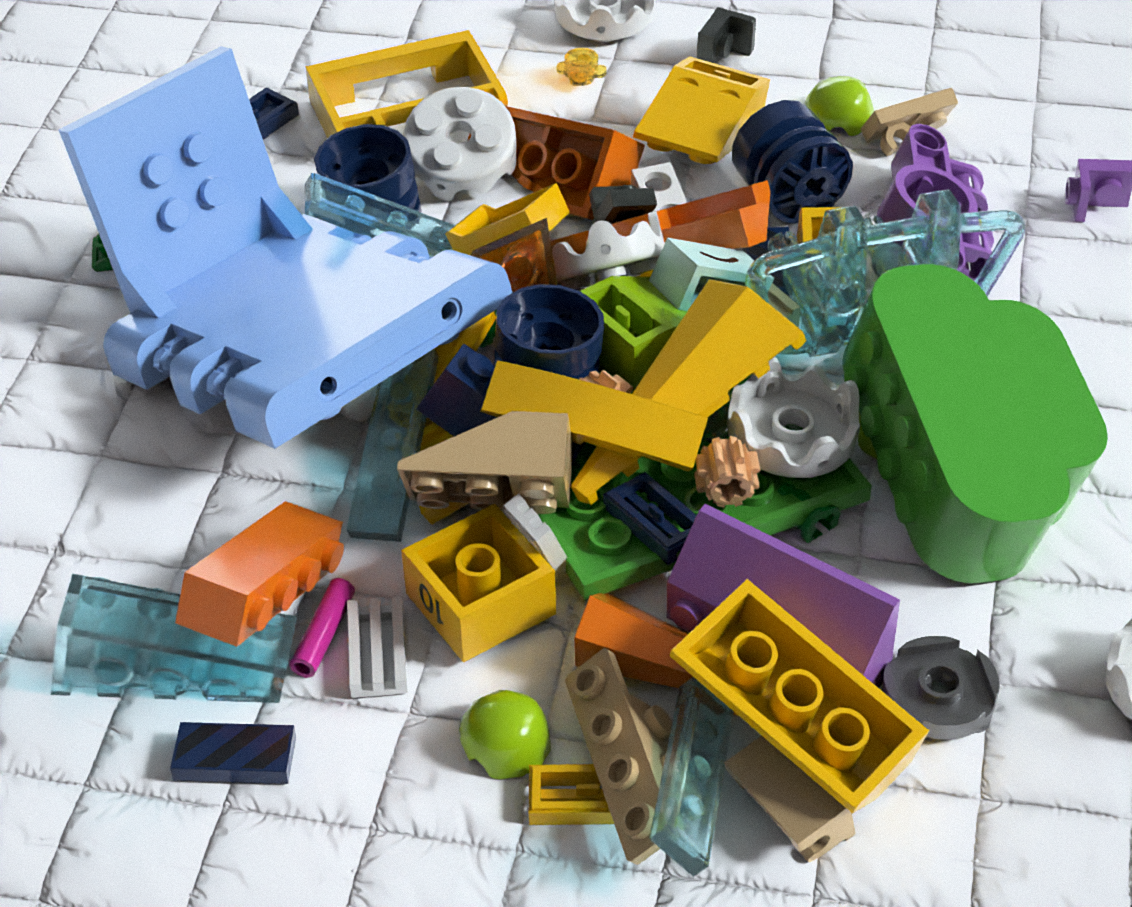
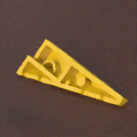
[570,279,807,505]

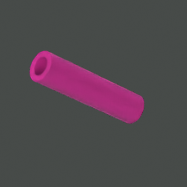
[289,578,355,678]

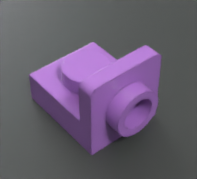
[1065,159,1132,222]

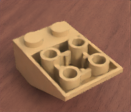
[397,411,573,514]

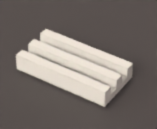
[503,493,571,587]
[347,596,408,698]

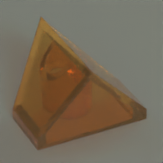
[470,218,558,292]

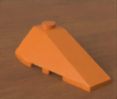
[467,106,645,220]

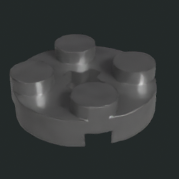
[882,636,1000,741]

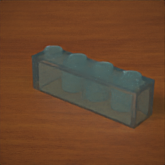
[51,573,297,703]

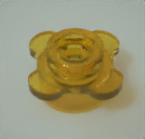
[556,48,607,86]

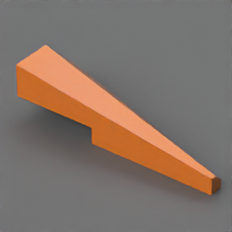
[533,180,771,263]
[574,593,738,716]

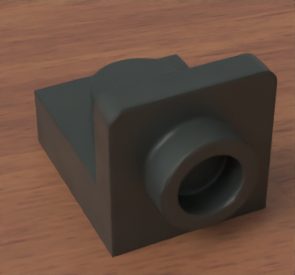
[696,7,756,64]
[589,185,657,224]

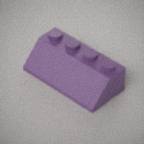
[666,504,900,688]

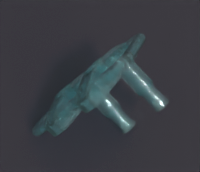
[745,189,1026,357]

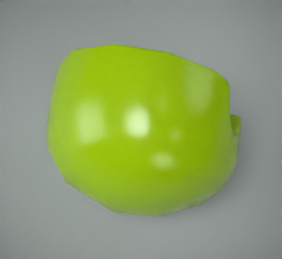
[804,76,874,136]
[459,689,551,780]

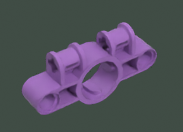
[877,124,999,284]

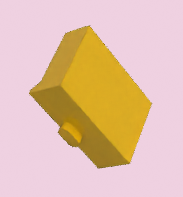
[445,183,570,262]

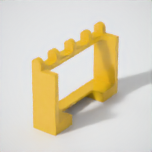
[305,30,508,139]

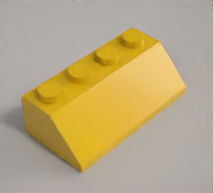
[669,579,929,814]

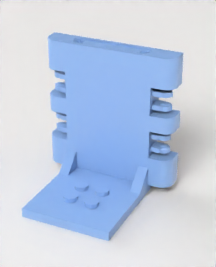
[58,46,513,449]

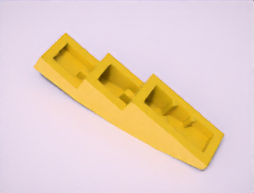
[480,360,708,472]

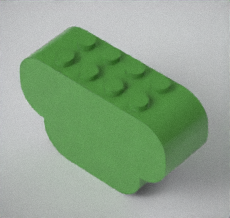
[842,264,1108,583]

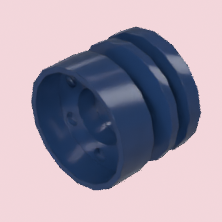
[732,100,853,223]
[314,124,422,239]
[494,284,604,379]

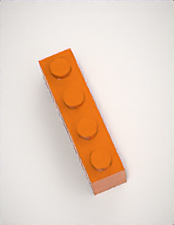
[175,501,344,647]

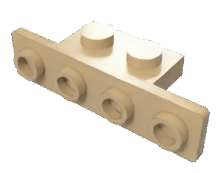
[565,648,698,865]

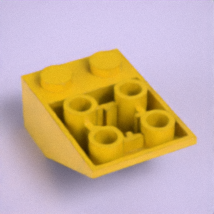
[633,56,771,164]

